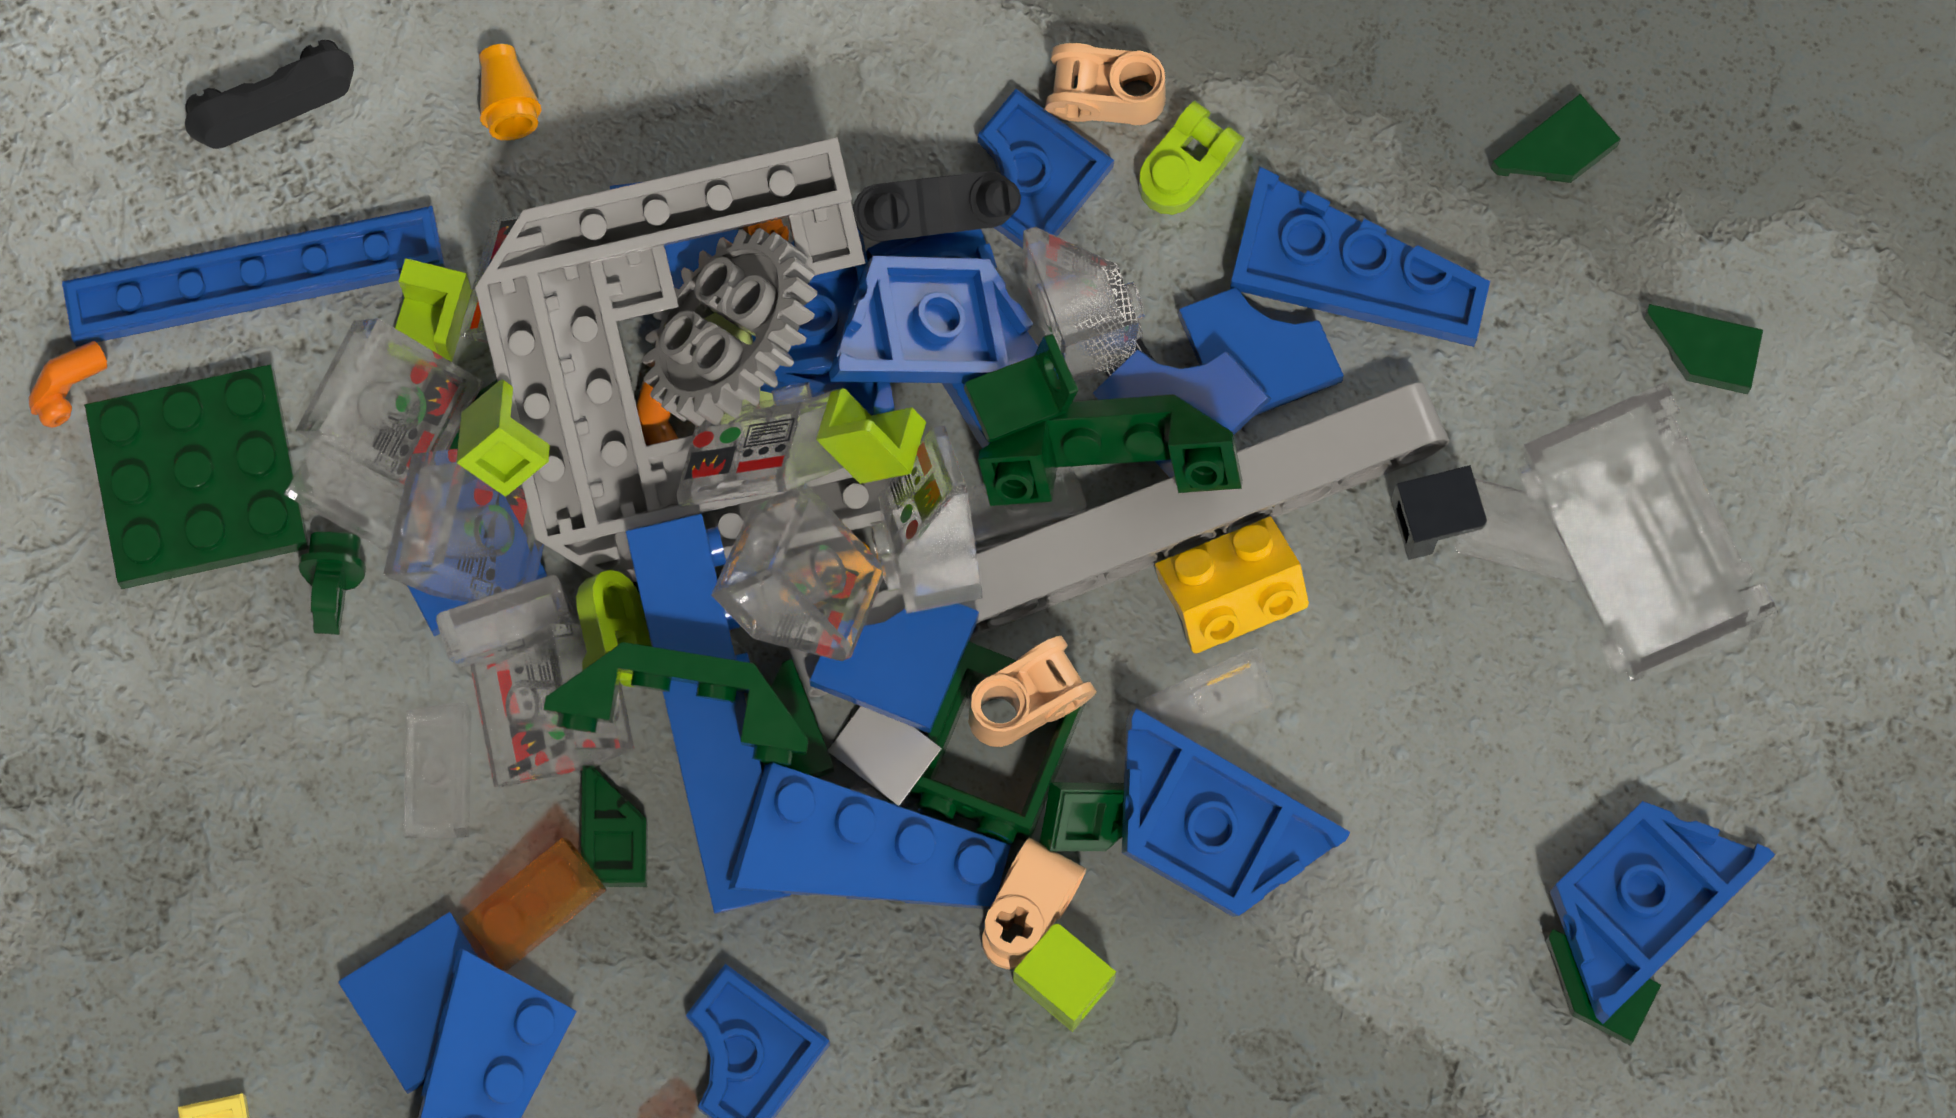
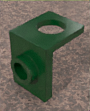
[964,333,1078,442]

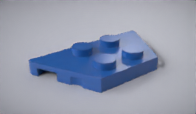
[751,228,895,415]
[829,256,1058,384]
[1122,708,1350,917]
[1550,801,1775,1024]

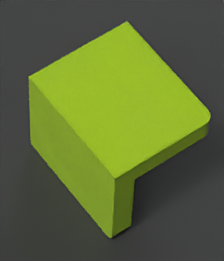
[392,258,473,362]
[456,379,550,497]
[816,388,926,484]
[1013,924,1116,1032]

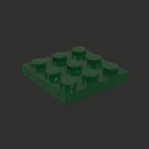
[84,364,309,589]

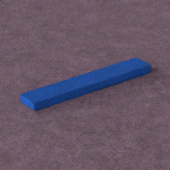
[62,206,445,347]

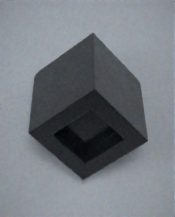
[1391,465,1487,560]

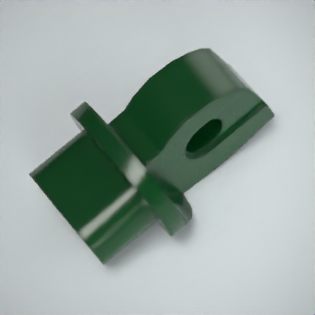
[298,531,366,635]

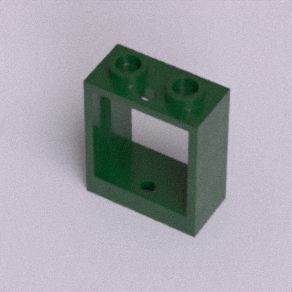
[910,641,1086,844]

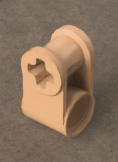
[1045,43,1166,126]
[968,636,1097,747]
[982,837,1087,970]

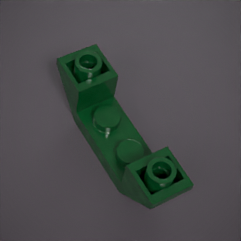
[978,394,1243,506]
[544,642,809,765]

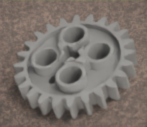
[642,228,817,426]

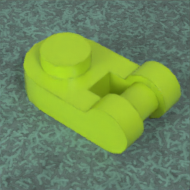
[1138,101,1245,215]
[576,570,652,687]

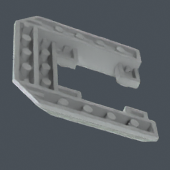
[475,137,920,582]

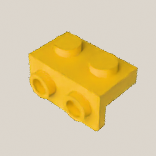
[1155,516,1309,653]

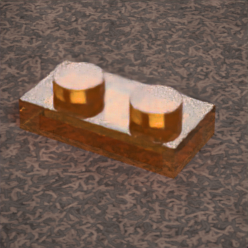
[462,838,607,971]

